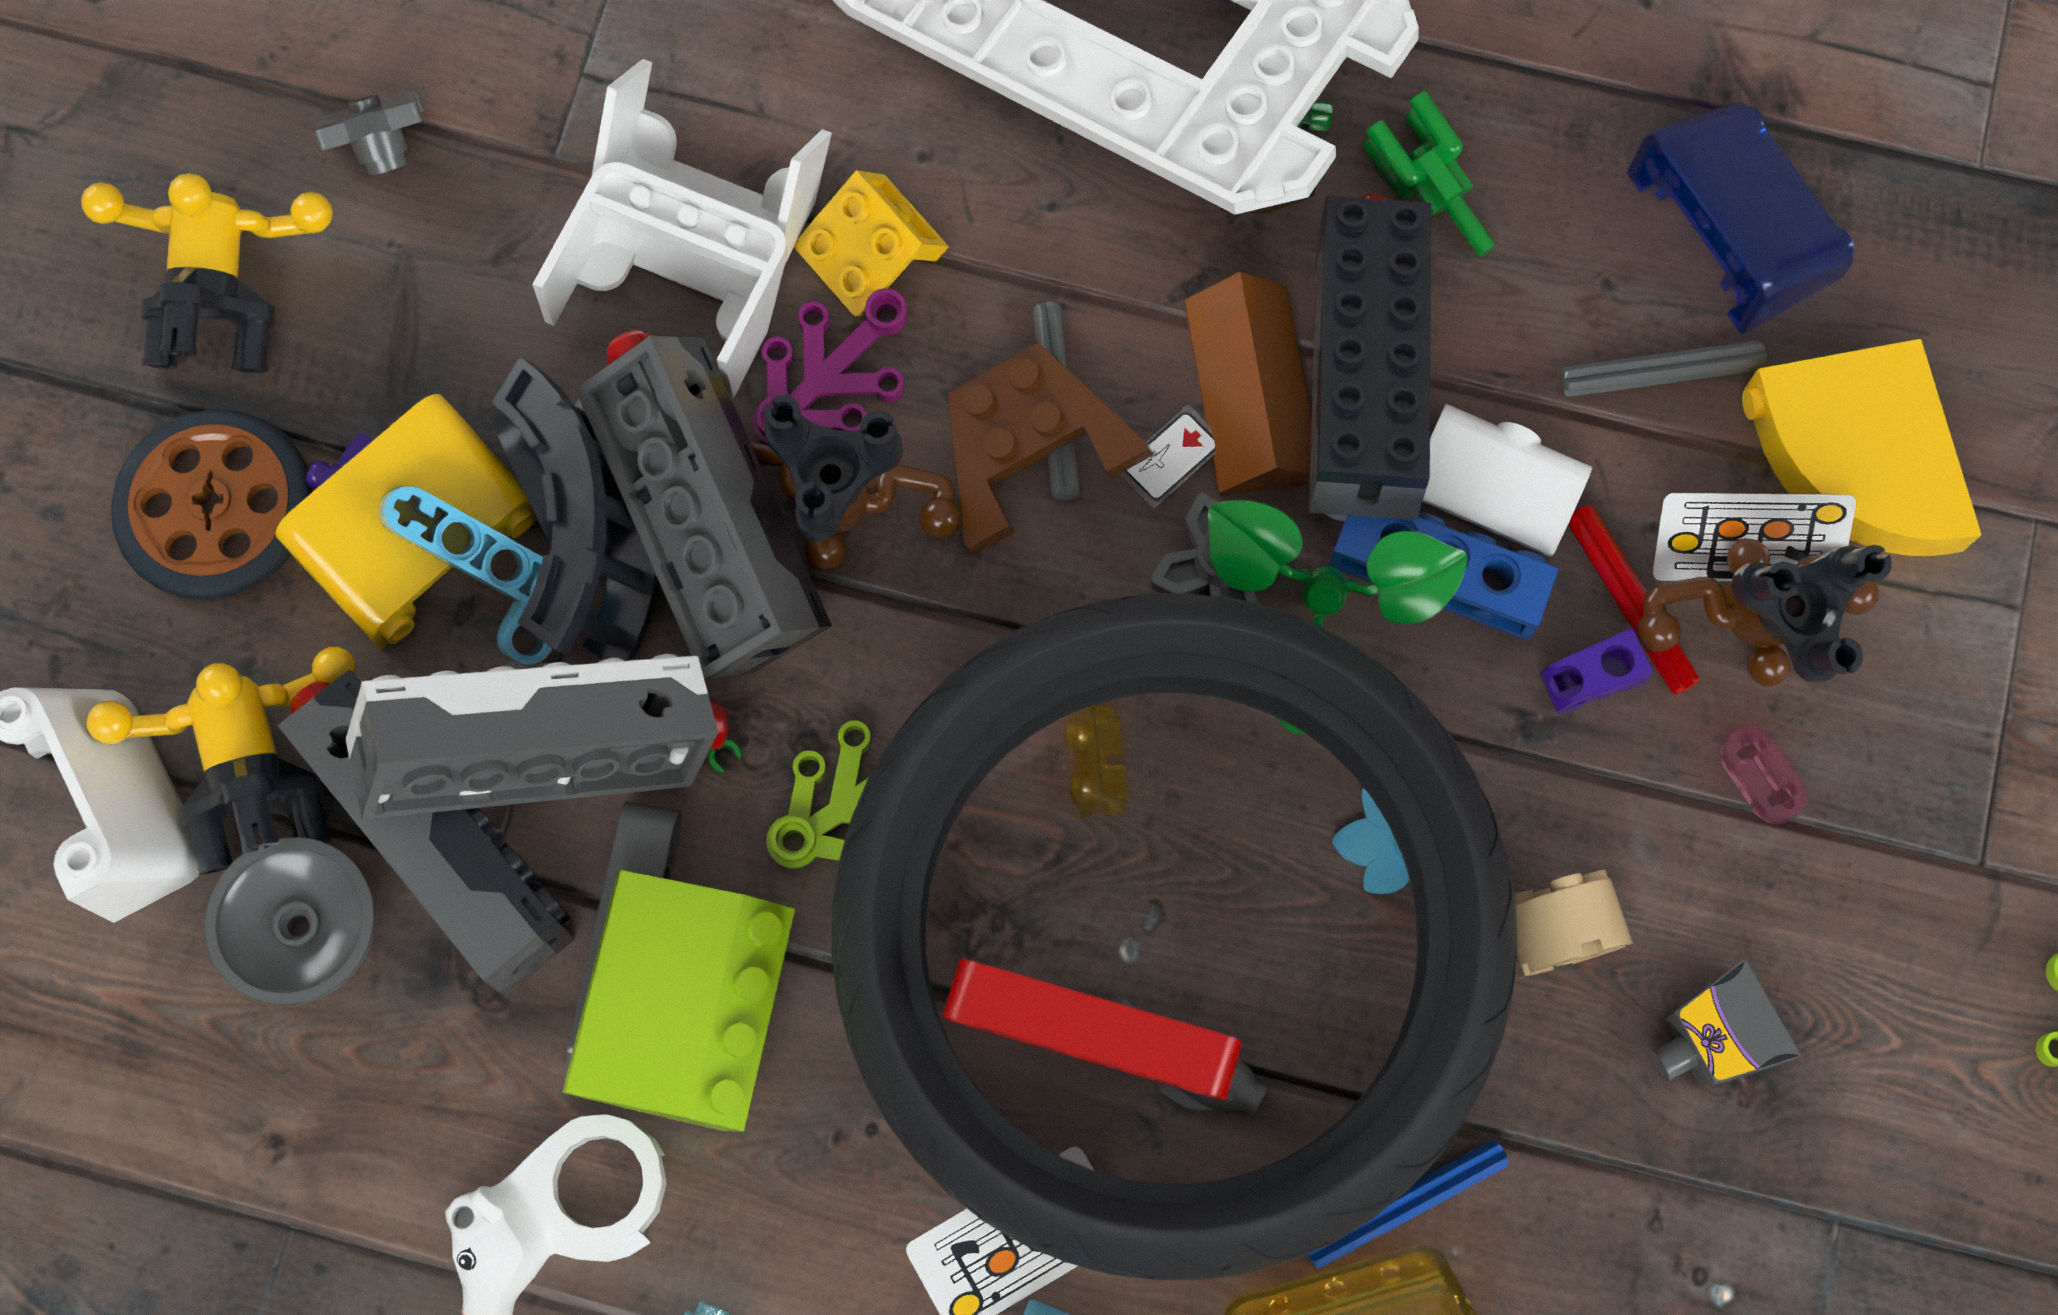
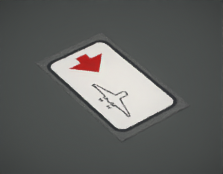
[1120,404,1216,508]

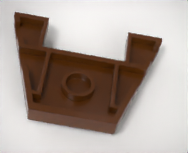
[947,342,1154,555]

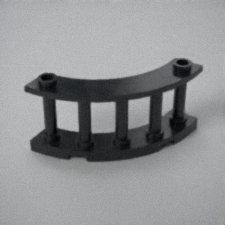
[492,357,660,661]

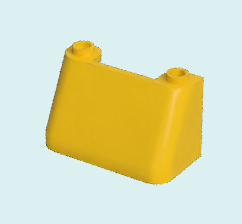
[275,394,536,650]

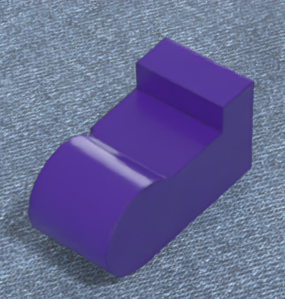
[1539,628,1653,714]

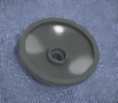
[204,837,376,1006]

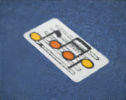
[1653,493,1856,581]
[906,1147,1094,1315]

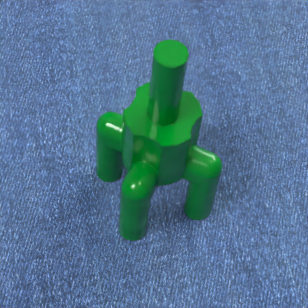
[1362,91,1496,258]

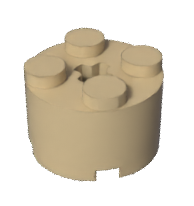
[1514,870,1633,977]

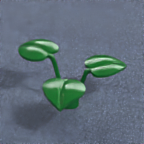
[1208,500,1467,734]

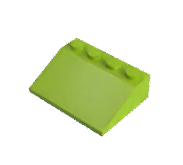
[562,870,795,1132]

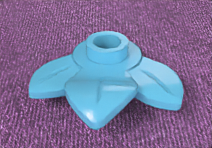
[1332,788,1409,894]

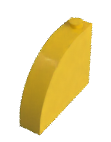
[1742,339,1981,556]

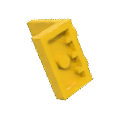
[794,170,949,317]

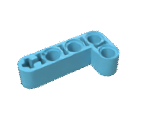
[379,486,552,664]

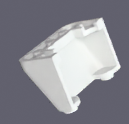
[0,687,199,923]

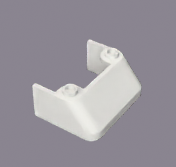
[591,59,832,264]
[532,162,787,399]

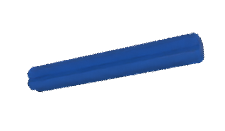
[1306,1139,1509,1268]

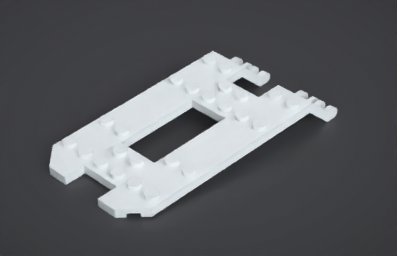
[833,0,1419,214]

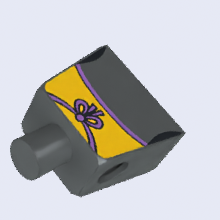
[1650,960,1801,1089]

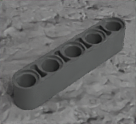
[567,801,682,1067]

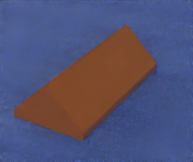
[1184,272,1312,496]

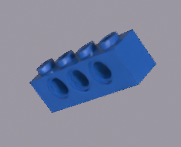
[1328,513,1559,641]

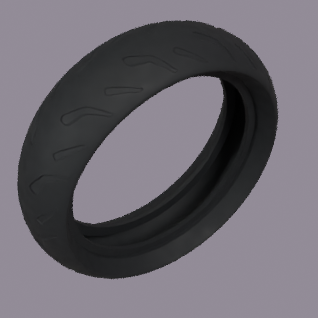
[832,593,1518,1280]

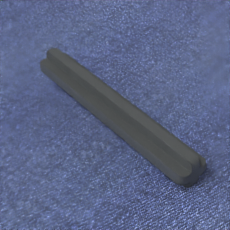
[1033,302,1080,501]
[1560,340,1767,397]

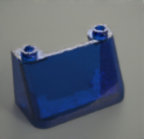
[1627,102,1854,335]

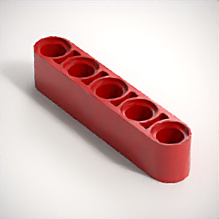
[942,959,1242,1101]

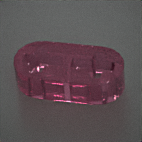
[1720,726,1807,824]

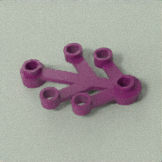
[751,289,908,444]

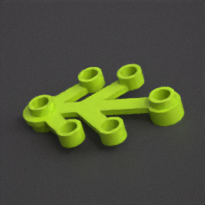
[766,720,871,869]

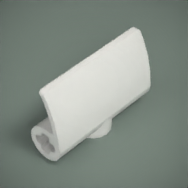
[1422,403,1593,557]

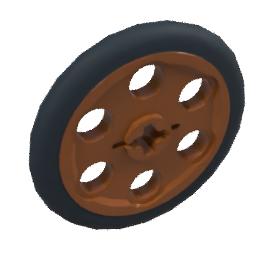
[111,409,312,599]

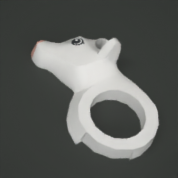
[445,1114,667,1315]

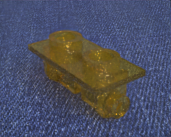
[1064,705,1129,819]

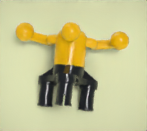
[81,173,333,373]
[86,647,356,875]

